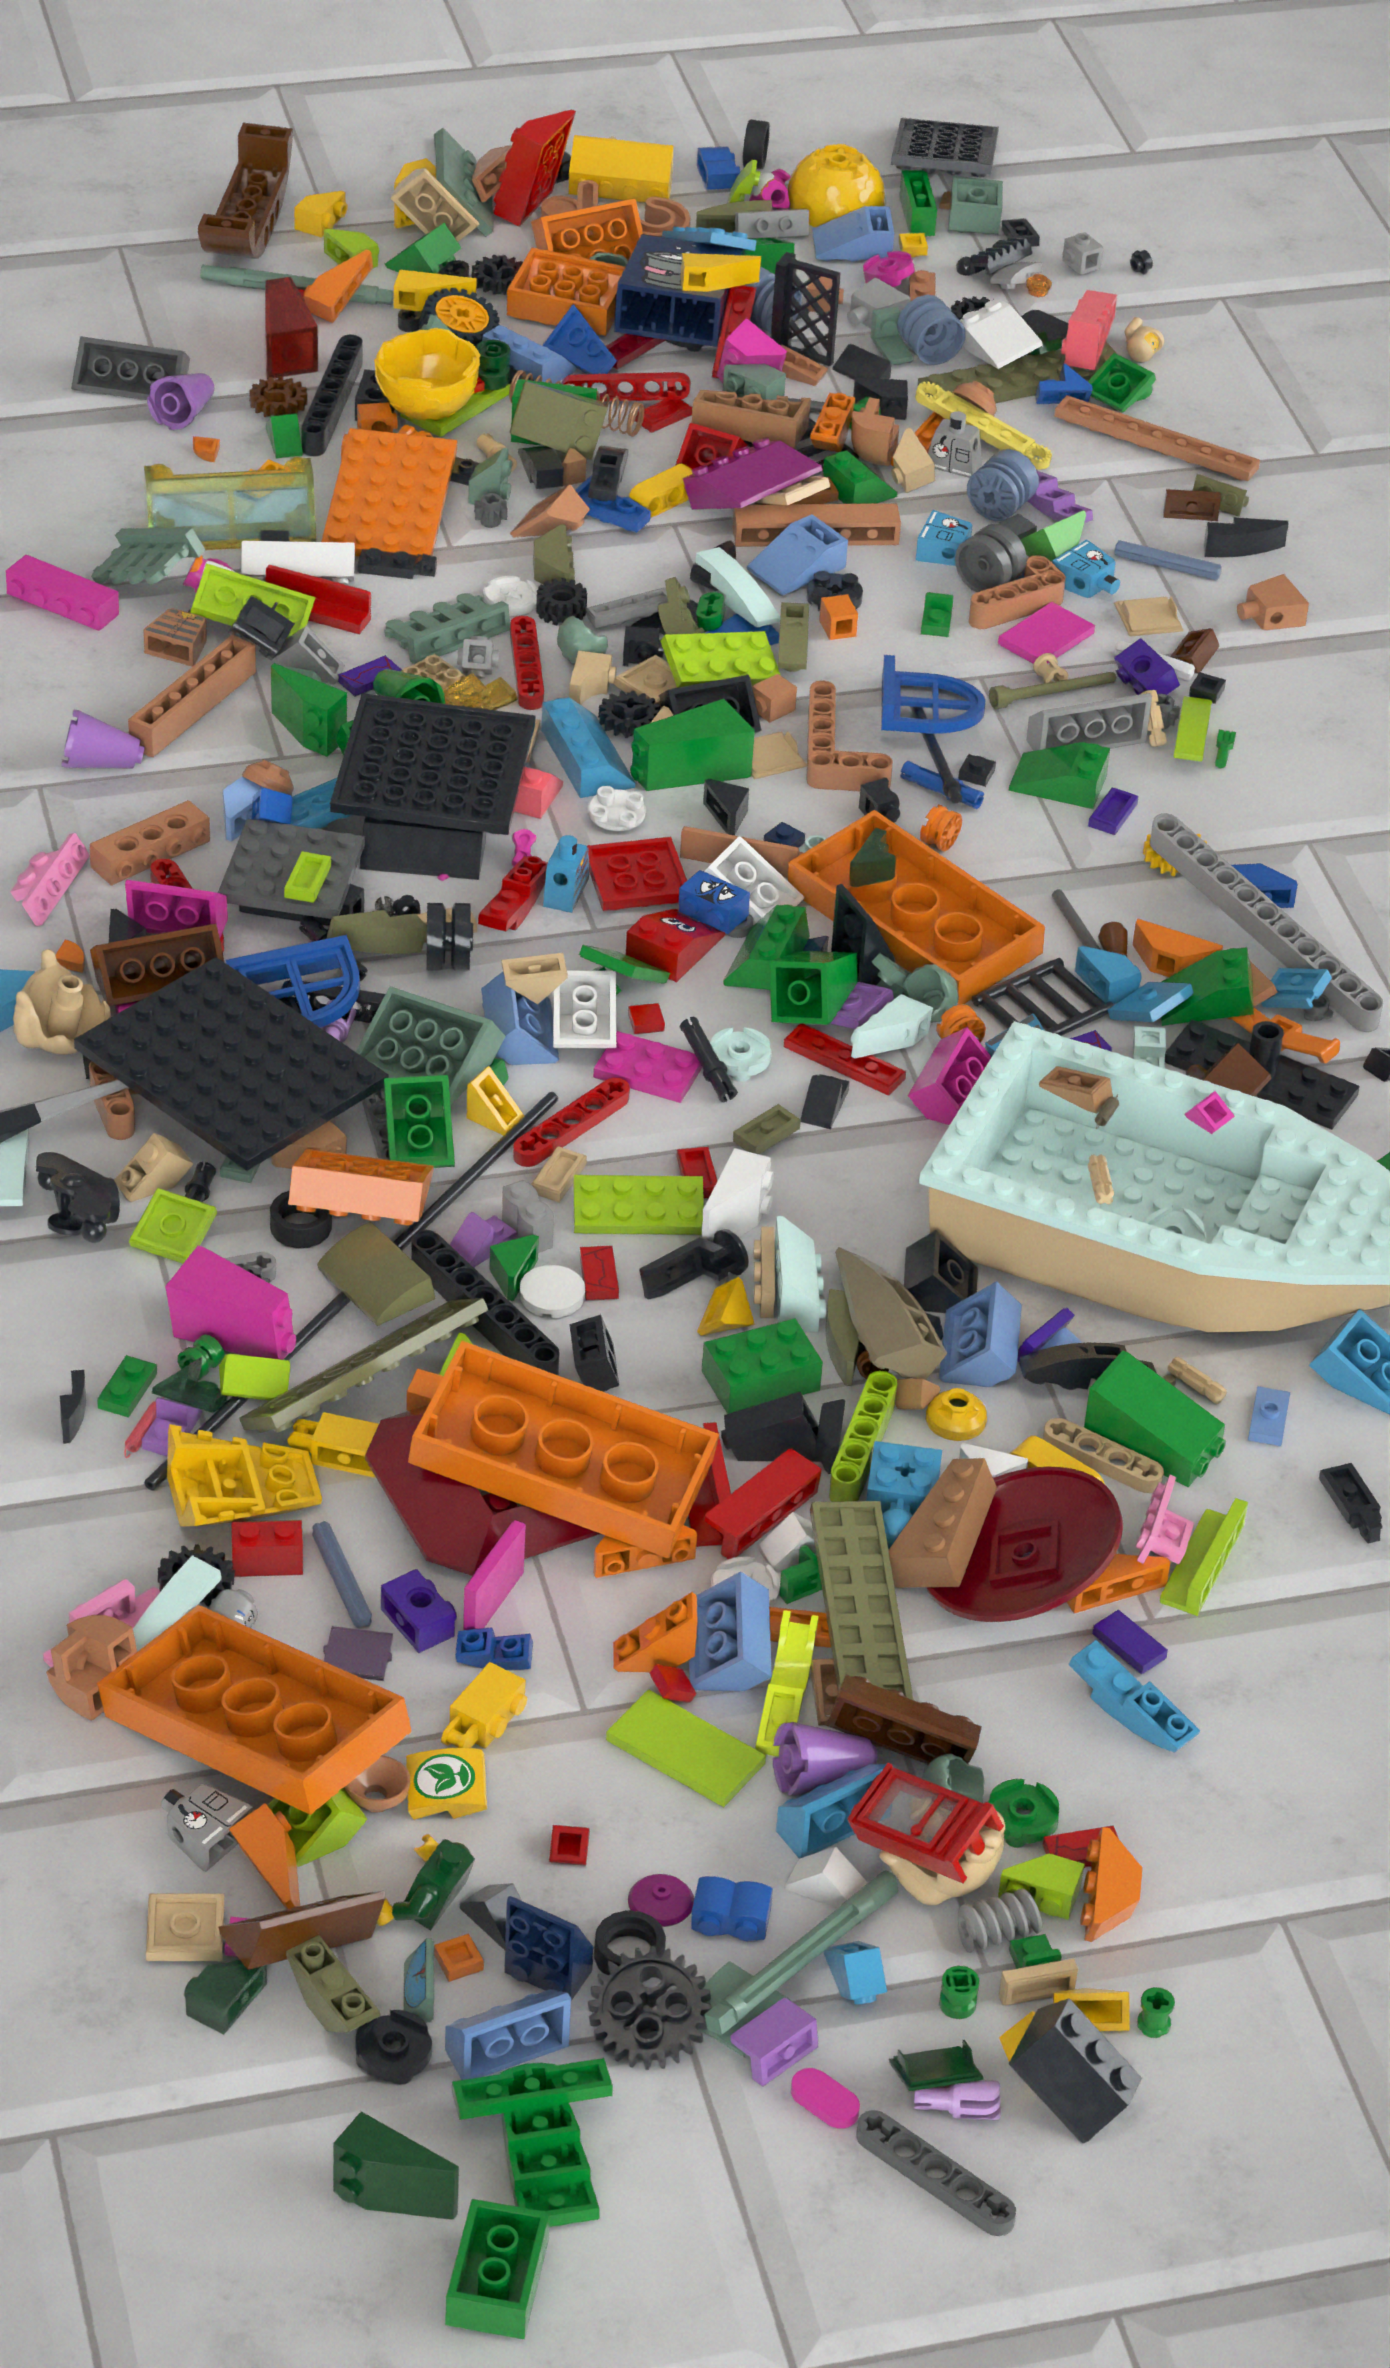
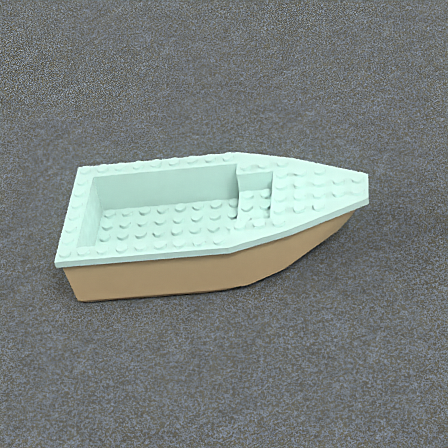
[919,1021,1390,1332]

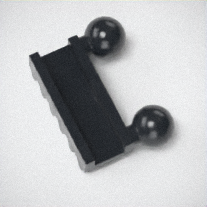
[956,238,1033,276]

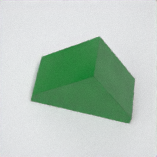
[266,414,303,459]
[489,1234,539,1301]

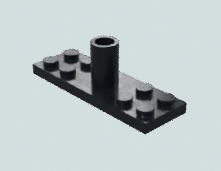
[1165,1019,1360,1130]

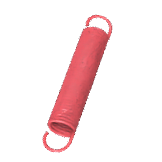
[124,1397,164,1458]

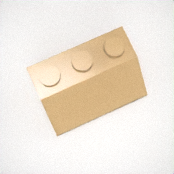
[390,168,479,242]

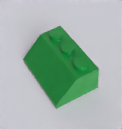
[723,904,810,990]

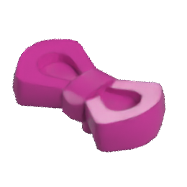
[512,829,537,867]

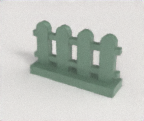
[91,528,206,585]
[385,593,510,664]

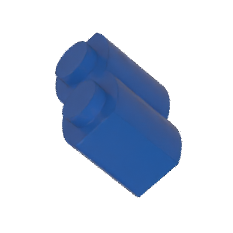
[696,146,740,190]
[691,1876,773,1941]

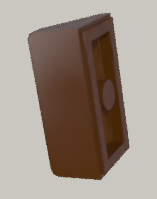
[1170,628,1219,674]

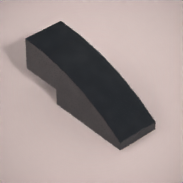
[518,446,564,489]
[1204,517,1289,558]

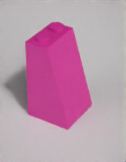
[165,1246,296,1360]

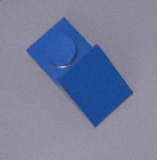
[1035,364,1092,404]
[251,788,292,824]

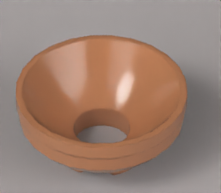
[952,381,997,416]
[242,759,294,796]
[344,1755,410,1812]

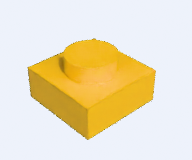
[898,233,928,257]

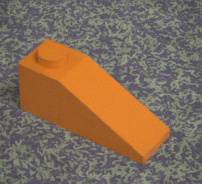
[303,249,373,323]
[1067,1554,1171,1614]
[229,1803,300,1909]

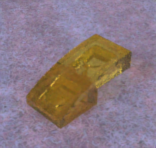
[444,673,489,707]
[451,677,518,710]

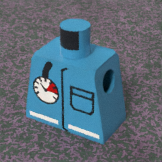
[916,510,972,566]
[1053,539,1120,598]

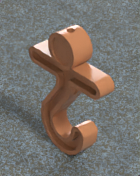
[541,180,691,237]

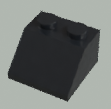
[904,1230,978,1313]

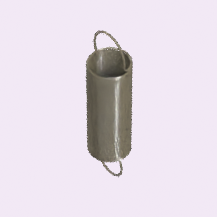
[1095,1094,1119,1129]

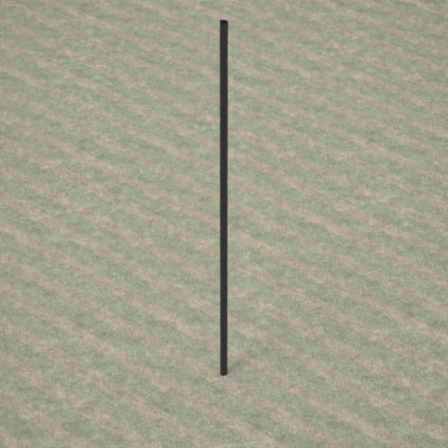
[144,1092,558,1491]

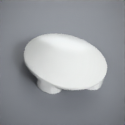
[587,786,646,831]

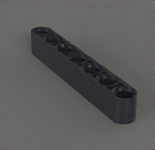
[301,334,363,456]
[411,1230,560,1376]

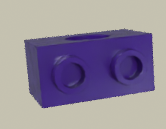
[1114,638,1180,695]
[381,1569,457,1653]

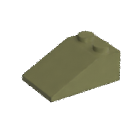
[509,381,608,460]

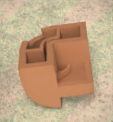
[851,398,899,466]
[46,1615,137,1721]

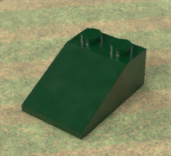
[333,2111,459,2220]

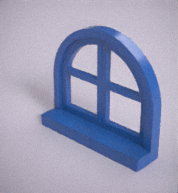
[881,655,985,734]
[225,935,360,1028]

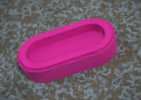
[791,2068,860,2128]

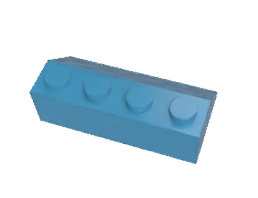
[541,697,636,798]

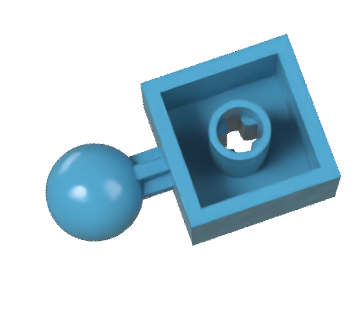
[866,1441,943,1550]

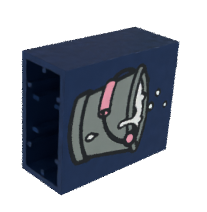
[614,234,743,347]

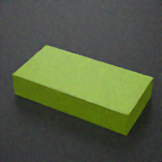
[284,851,331,903]

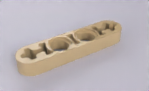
[1043,1418,1164,1493]

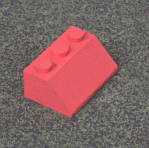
[514,767,563,819]

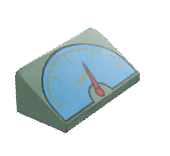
[404,1938,434,2023]

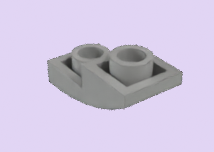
[990,262,1042,289]

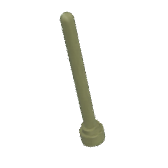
[989,672,1117,710]

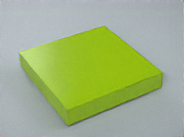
[129,1188,217,1264]

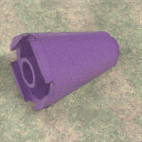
[147,373,214,430]
[61,709,145,768]
[773,1722,878,1795]

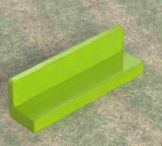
[1159,1498,1248,1616]

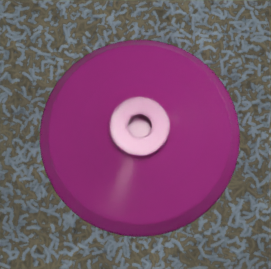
[628,1874,694,1927]

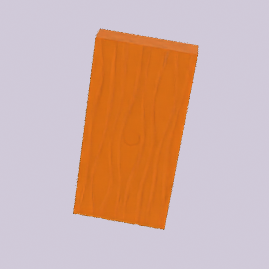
[788,810,1045,1005]
[408,1341,719,1558]
[97,1605,412,1815]

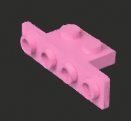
[10,833,89,926]
[1135,1475,1194,1564]
[43,1579,160,1667]

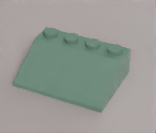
[356,986,506,1105]

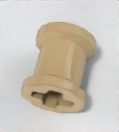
[1033,653,1068,683]

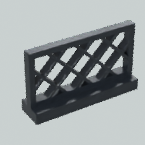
[771,252,841,367]

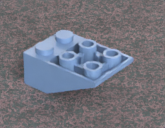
[812,206,894,261]
[747,514,848,596]

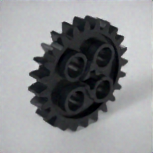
[588,1946,712,2070]

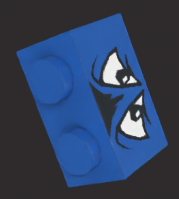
[678,870,750,934]

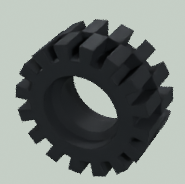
[536,578,587,626]

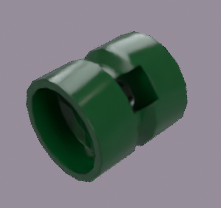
[476,339,510,390]

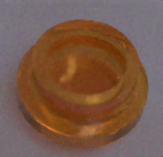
[1026,274,1052,297]

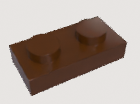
[1163,489,1221,521]

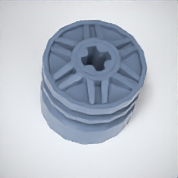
[744,267,802,333]
[897,295,965,365]
[967,449,1039,521]

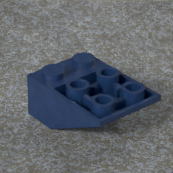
[504,1896,594,2001]

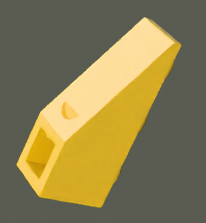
[680,253,761,292]
[394,270,477,311]

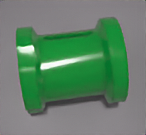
[1137,1987,1175,2038]

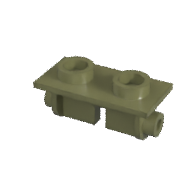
[1192,474,1249,516]

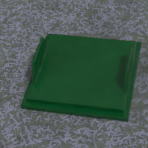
[889,2040,984,2091]

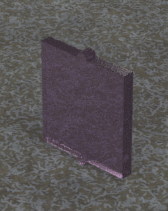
[323,1626,393,1681]

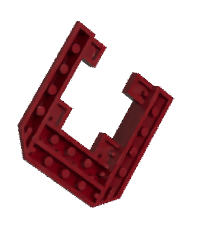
[365,1405,601,1576]

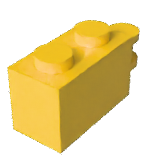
[287,1412,379,1478]
[441,1662,527,1749]

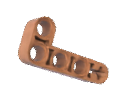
[969,555,1066,629]

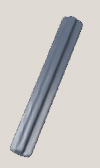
[1115,540,1222,580]
[312,1521,372,1628]

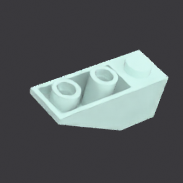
[851,994,933,1058]

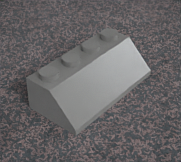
[1026,693,1152,751]

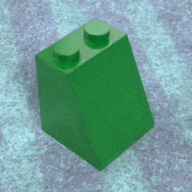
[770,951,857,1025]

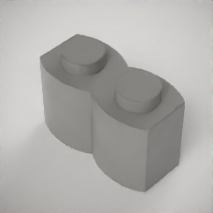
[502,1180,554,1253]

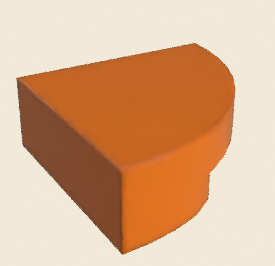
[193,436,220,462]
[55,939,85,973]

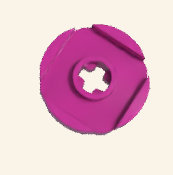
[863,251,915,287]

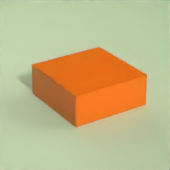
[434,1933,484,1982]

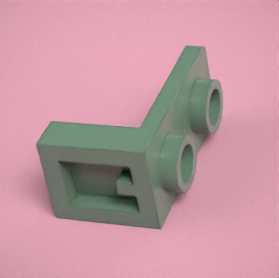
[870,307,913,365]

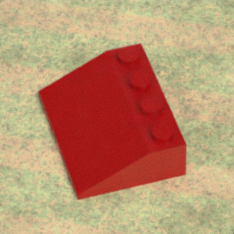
[493,109,576,227]

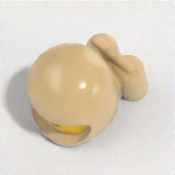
[1124,317,1164,362]

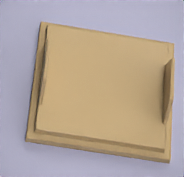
[1114,596,1183,636]
[751,731,807,780]

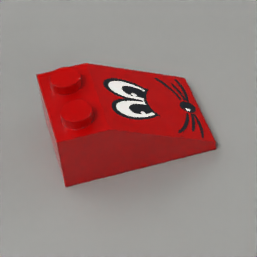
[625,908,726,983]

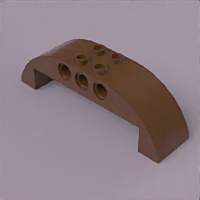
[198,122,293,259]

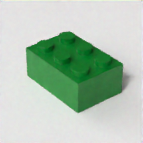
[702,1318,823,1414]
[445,2199,550,2340]

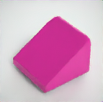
[1184,1091,1235,1134]

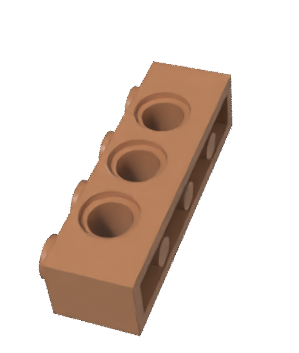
[90,800,210,886]

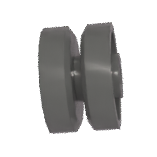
[955,524,1027,592]

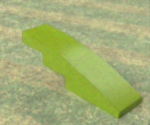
[1174,696,1212,762]

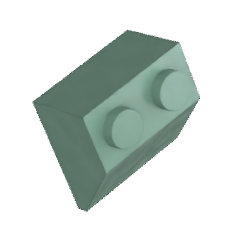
[949,176,1003,234]

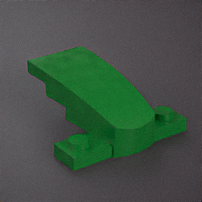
[452,2058,613,2227]

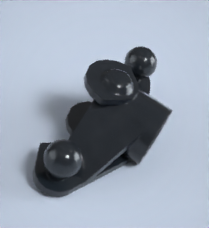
[36,1152,120,1243]

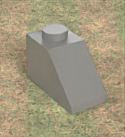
[275,626,345,684]

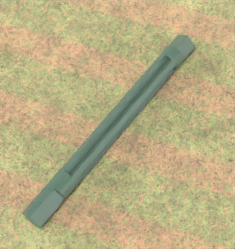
[200,265,394,305]
[704,1871,899,2035]

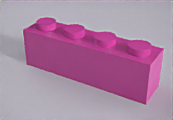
[6,554,119,631]

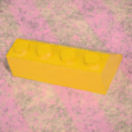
[568,135,674,203]

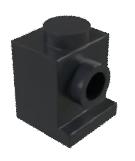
[623,626,664,666]
[859,778,900,823]

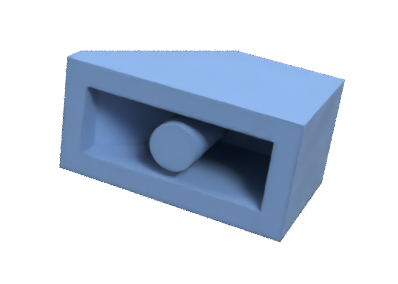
[222,776,264,842]

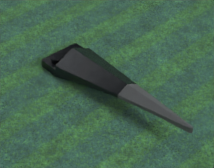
[0,1080,128,1143]

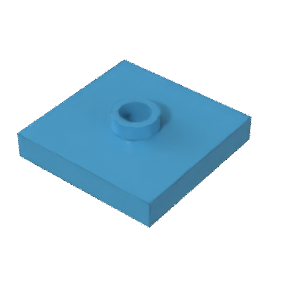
[1108,982,1194,1022]

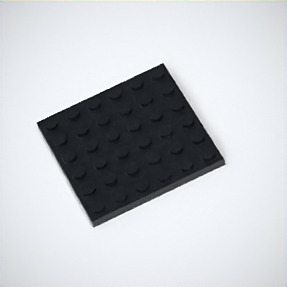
[330,693,536,835]

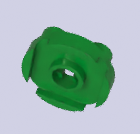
[988,1779,1059,1848]

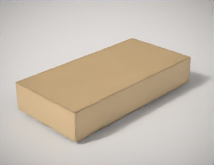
[531,1146,587,1203]
[999,1959,1078,2006]

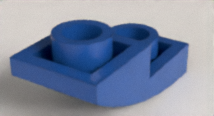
[455,1627,533,1670]

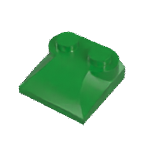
[1088,353,1156,413]

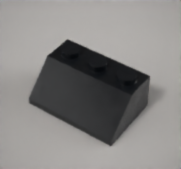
[659,675,762,733]
[1008,1998,1142,2144]

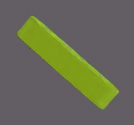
[829,1371,897,1502]

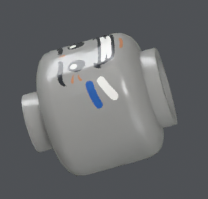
[208,1589,258,1628]

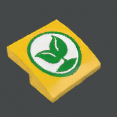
[406,1748,487,1820]

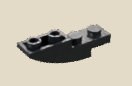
[588,446,628,502]
[1019,1342,1157,1390]

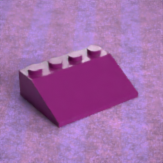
[683,438,823,509]

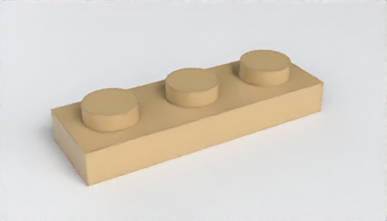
[753,1226,775,1318]

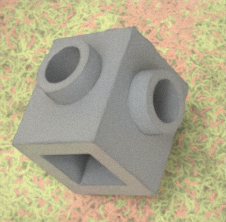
[1062,232,1103,275]
[457,636,499,679]

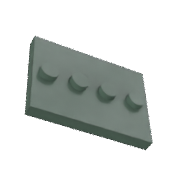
[435,128,494,237]

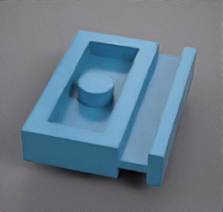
[1261,968,1332,1009]

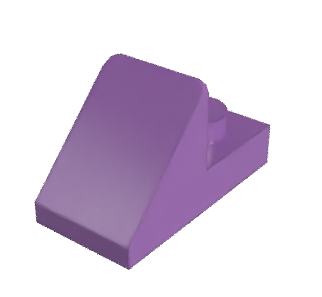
[450,1212,517,1267]
[142,1397,202,1457]

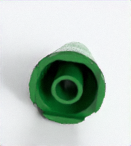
[373,669,445,704]

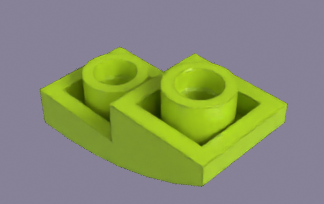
[727,160,761,203]

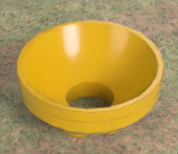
[925,1388,987,1441]

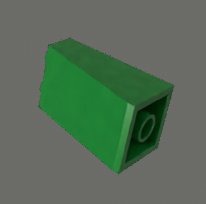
[630,699,755,791]
[1084,1350,1226,1487]

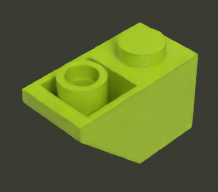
[998,1853,1084,1920]

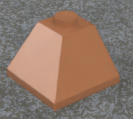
[510,484,590,537]

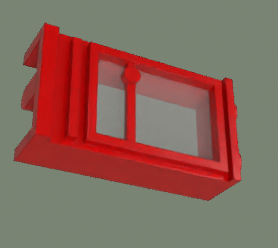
[847,1763,1004,1884]

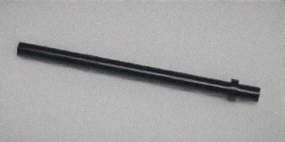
[910,707,962,804]

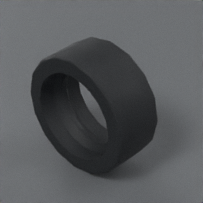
[743,119,770,169]
[270,1190,332,1248]
[594,1910,666,1981]

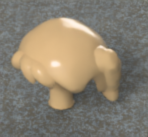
[13,949,111,1055]
[879,1798,1005,1906]

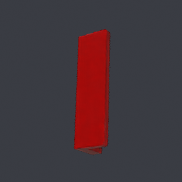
[266,565,371,635]
[688,1422,731,1547]
[704,1449,822,1559]

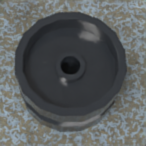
[426,903,473,971]

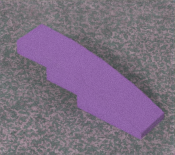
[1027,470,1093,523]

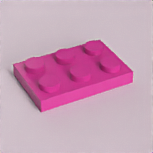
[593,1031,702,1103]

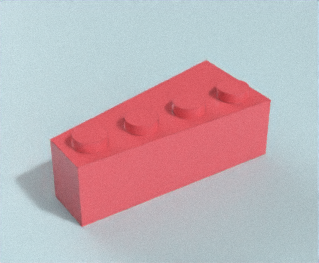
[1061,290,1117,370]

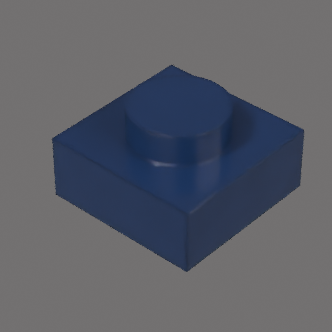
[763,822,805,848]

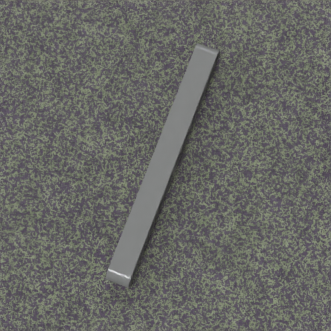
[1150,813,1383,1032]

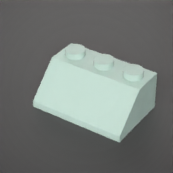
[774,1216,826,1332]

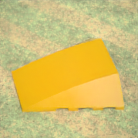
[167,1424,322,1527]

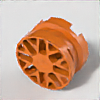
[920,804,962,851]
[936,1004,986,1043]

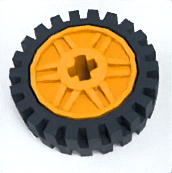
[419,288,500,347]

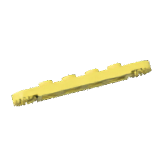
[915,382,1052,470]

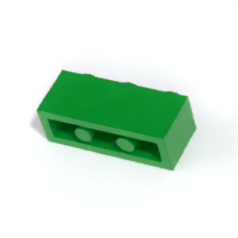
[899,170,937,237]

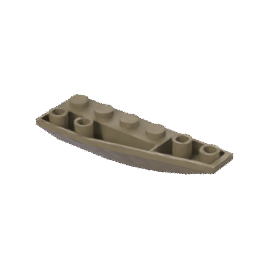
[835,1247,947,1380]

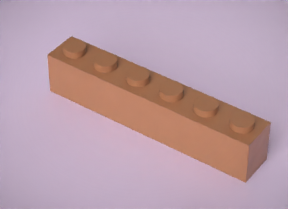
[732,503,901,547]
[128,635,256,758]

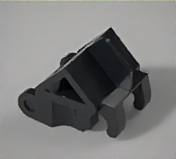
[228,595,295,661]

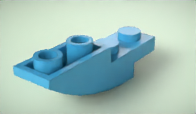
[1069,1640,1200,1752]

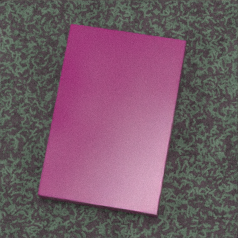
[998,602,1095,664]
[463,1520,526,1630]

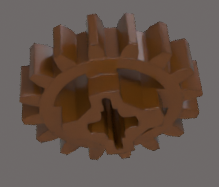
[249,376,308,417]

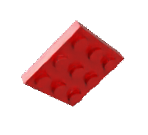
[587,837,687,911]

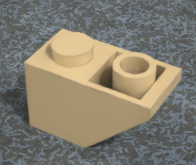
[114,1133,193,1202]

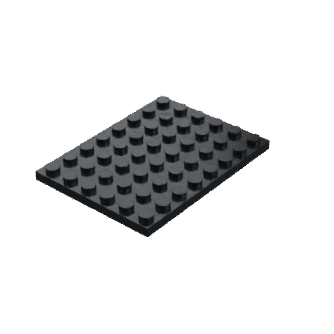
[74,957,389,1171]

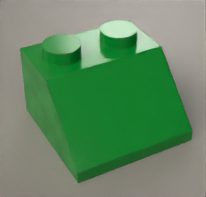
[385,223,462,274]
[823,450,898,504]

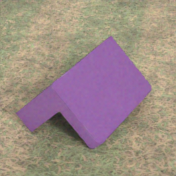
[730,1998,819,2086]

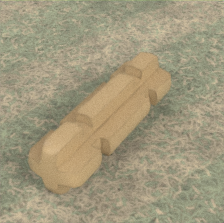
[1140,690,1167,747]
[1088,1154,1114,1205]
[1167,1357,1227,1404]

